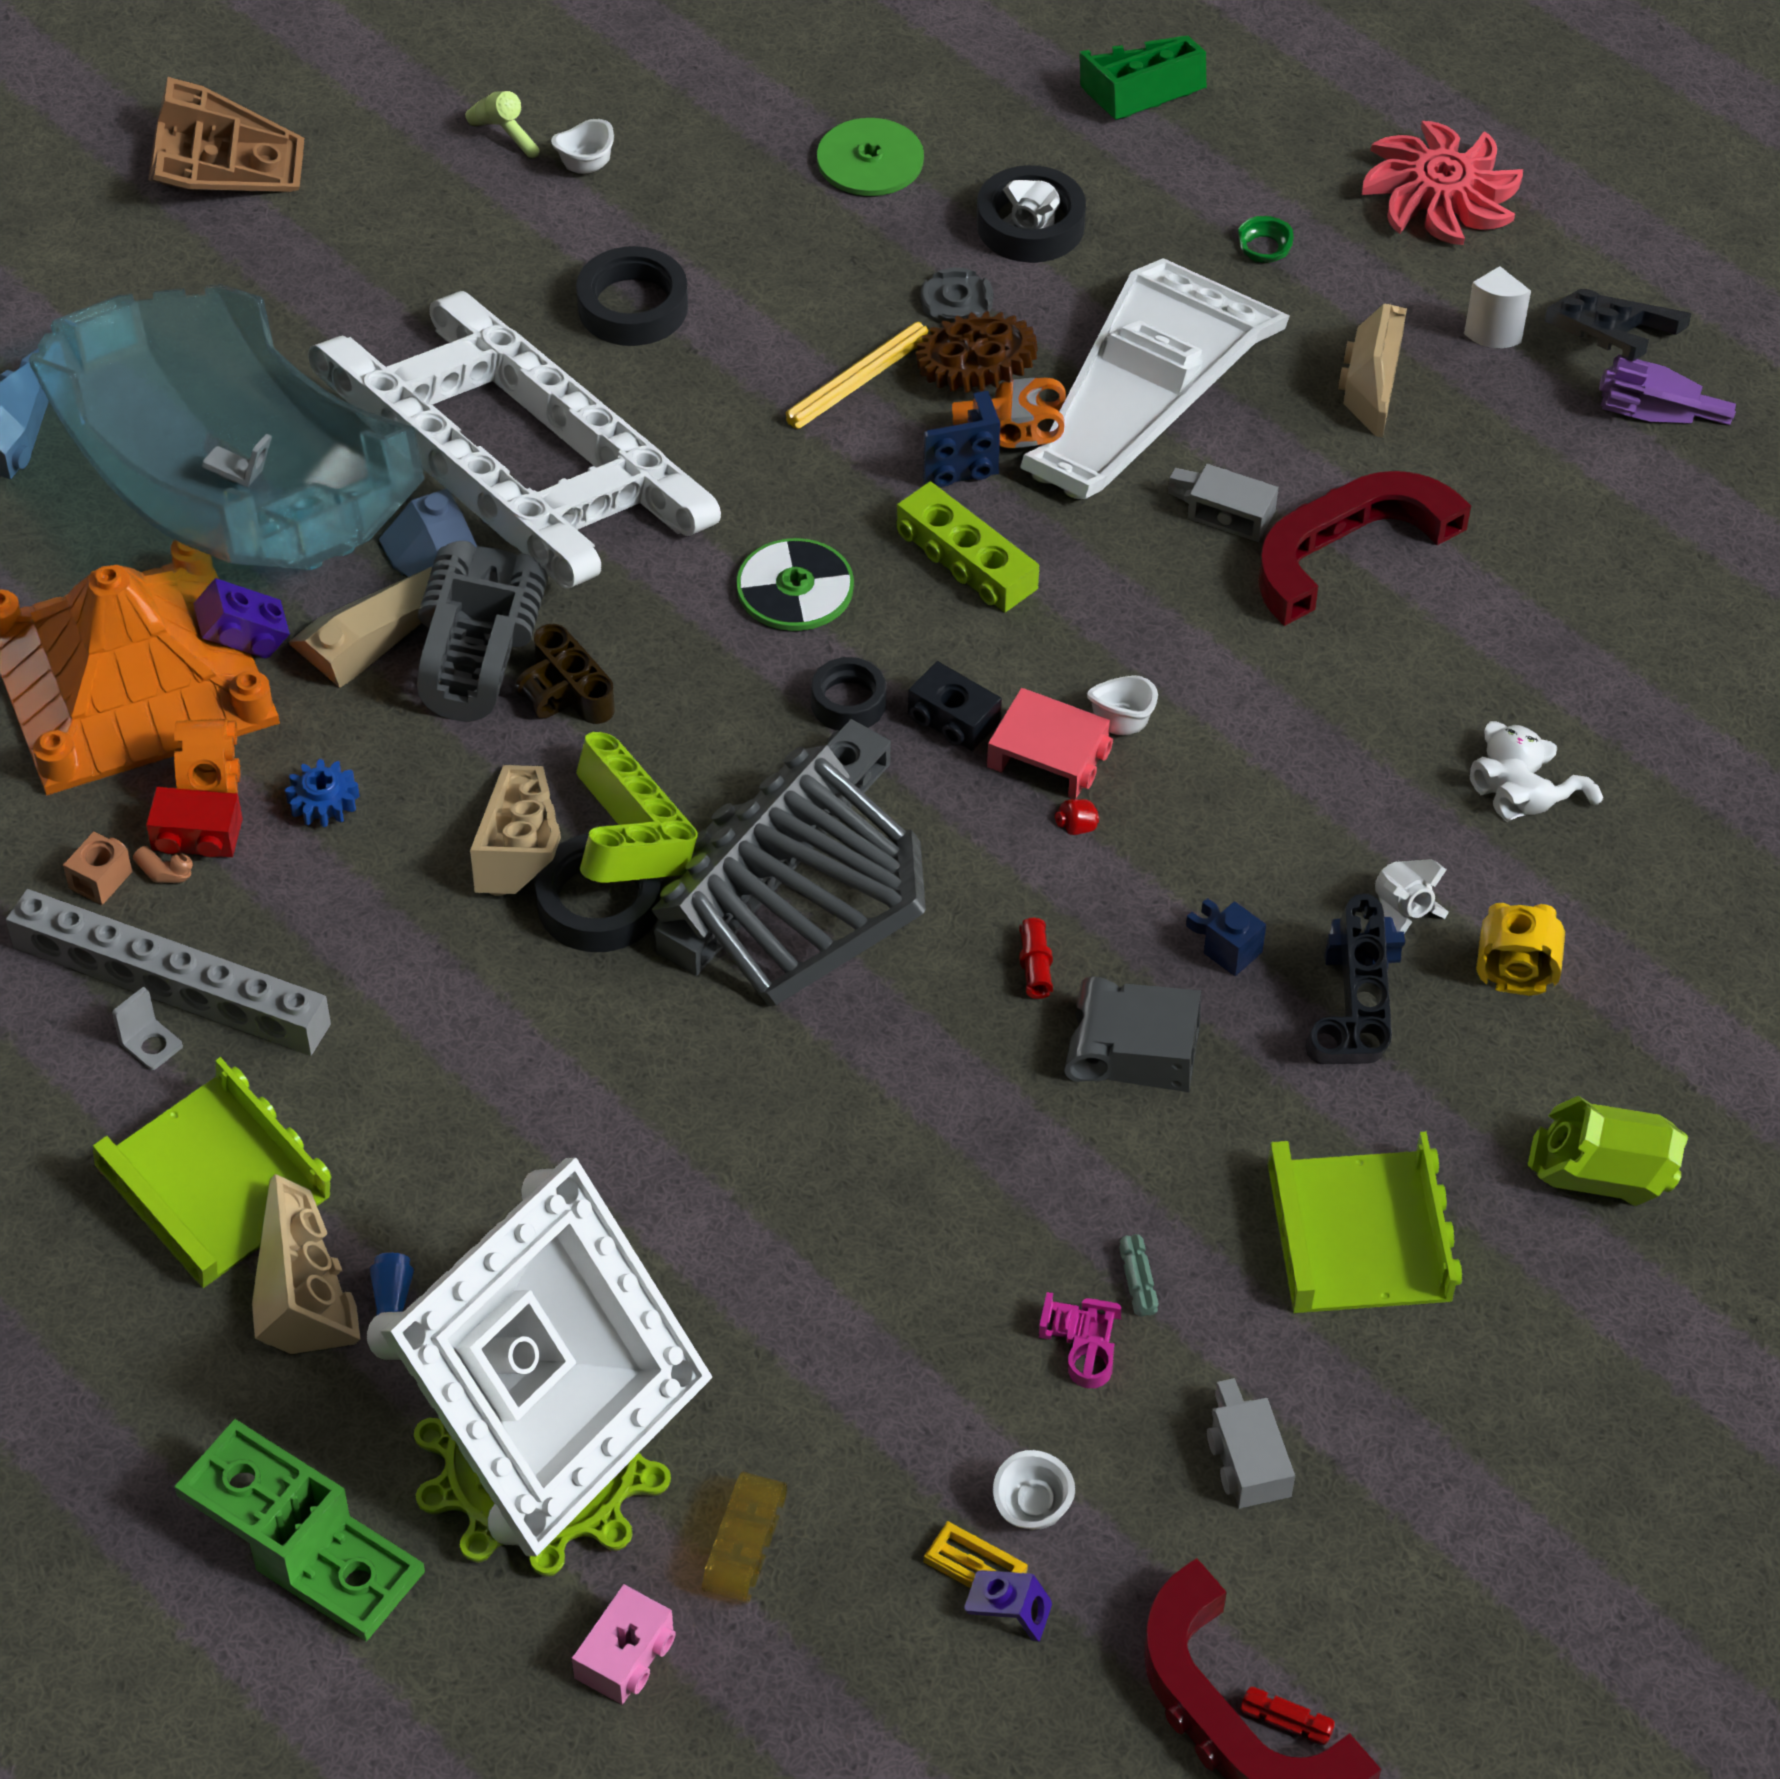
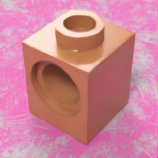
[63,831,132,905]

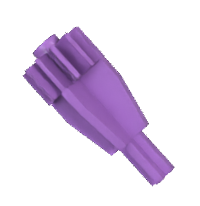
[1599,354,1736,425]

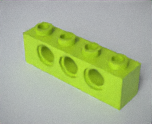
[897,481,1039,613]

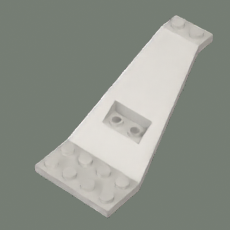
[1020,258,1289,499]

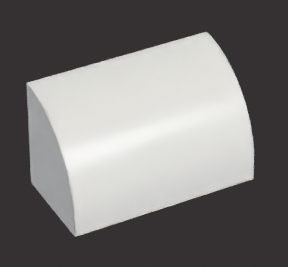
[1464,266,1531,348]

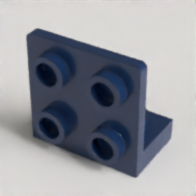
[923,391,1000,487]

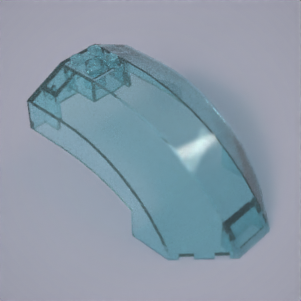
[29,284,425,570]

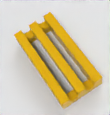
[923,1521,1028,1588]

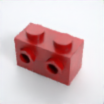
[146,787,243,858]

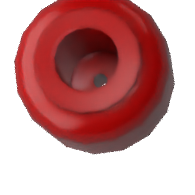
[1055,799,1099,835]

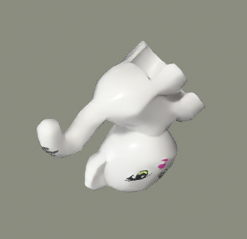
[1470,721,1603,822]

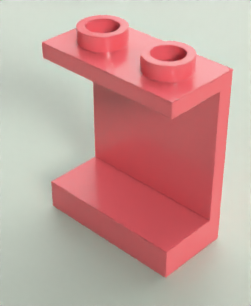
[987,688,1113,799]

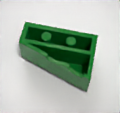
[1079,35,1207,120]

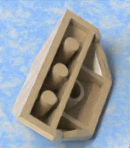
[1338,304,1407,437]

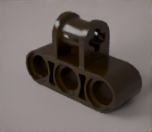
[515,624,615,724]

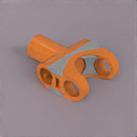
[952,378,1066,448]

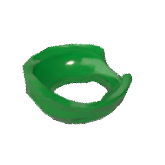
[1238,216,1294,263]

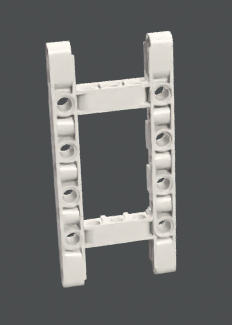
[308,291,721,588]

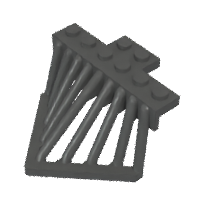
[651,745,926,1006]

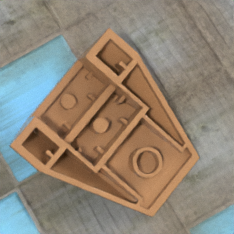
[148,77,305,192]

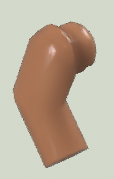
[133,846,193,883]

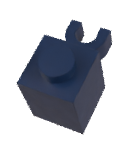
[1186,898,1266,977]

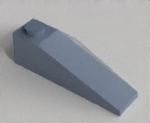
[0,342,59,479]

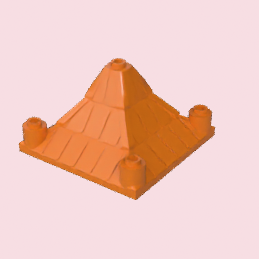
[0,533,280,796]

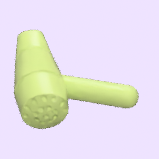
[465,91,539,158]

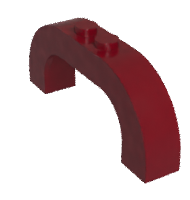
[1259,471,1471,626]
[1144,1558,1381,1779]

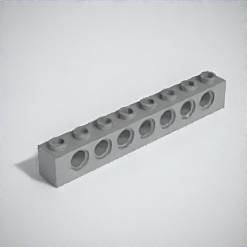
[6,889,331,1056]

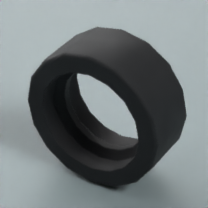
[811,657,886,731]

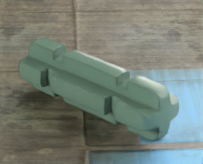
[1119,1234,1159,1317]

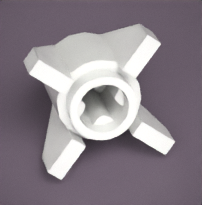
[1003,180,1060,229]
[1375,859,1449,934]

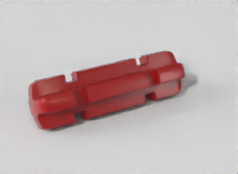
[1241,1686,1335,1745]

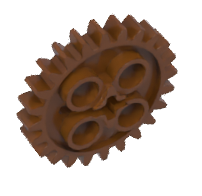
[916,311,1038,392]

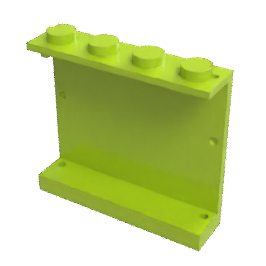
[93,1057,331,1288]
[1267,1131,1462,1313]

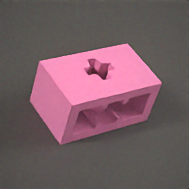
[572,1584,676,1705]

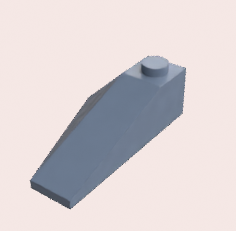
[379,488,477,577]

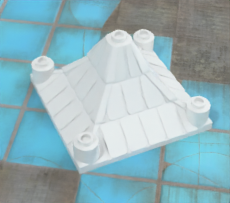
[367,1158,712,1556]

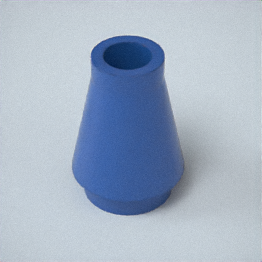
[369,1253,414,1316]

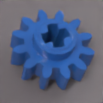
[285,759,360,827]

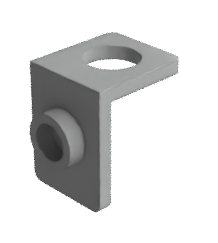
[202,434,272,487]
[112,987,183,1070]

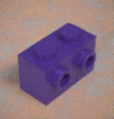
[193,578,290,658]

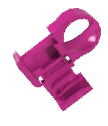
[1039,1292,1121,1388]

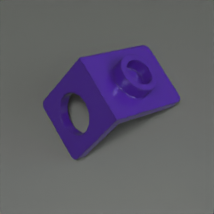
[964,1570,1052,1642]

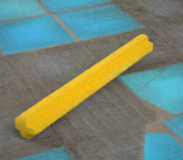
[786,322,929,429]

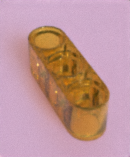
[702,1471,788,1604]

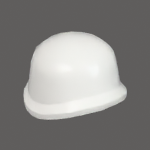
[551,119,614,174]
[1087,675,1158,735]
[993,1450,1075,1530]

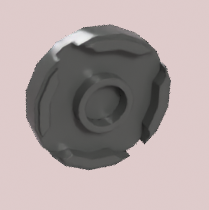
[920,267,994,323]

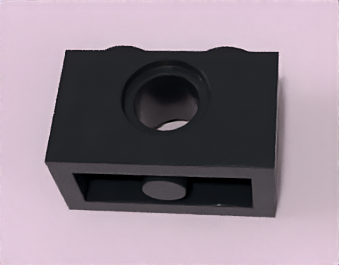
[908,661,1002,751]

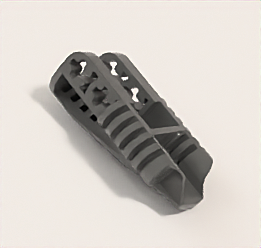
[417,541,548,722]

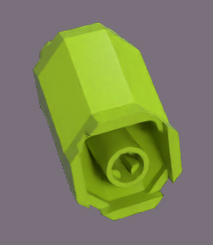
[1528,1096,1688,1206]

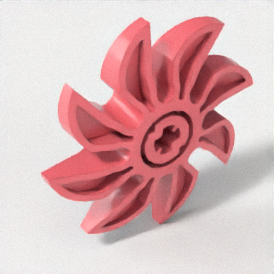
[1362,121,1523,245]

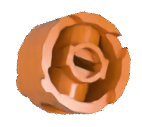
[174,719,240,793]

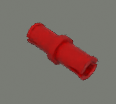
[1019,917,1053,999]

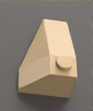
[289,567,432,688]
[470,765,561,896]
[252,1174,360,1354]

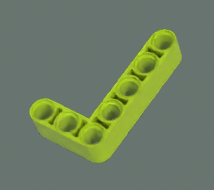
[576,732,698,883]

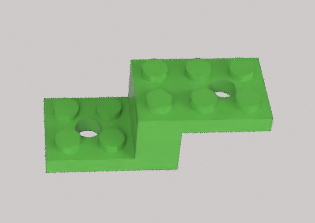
[174,1419,425,1642]

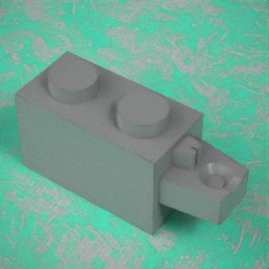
[1168,464,1279,542]
[1207,1378,1295,1509]

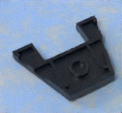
[1545,289,1692,361]

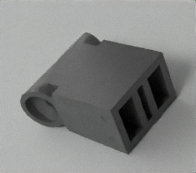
[1064,976,1201,1092]

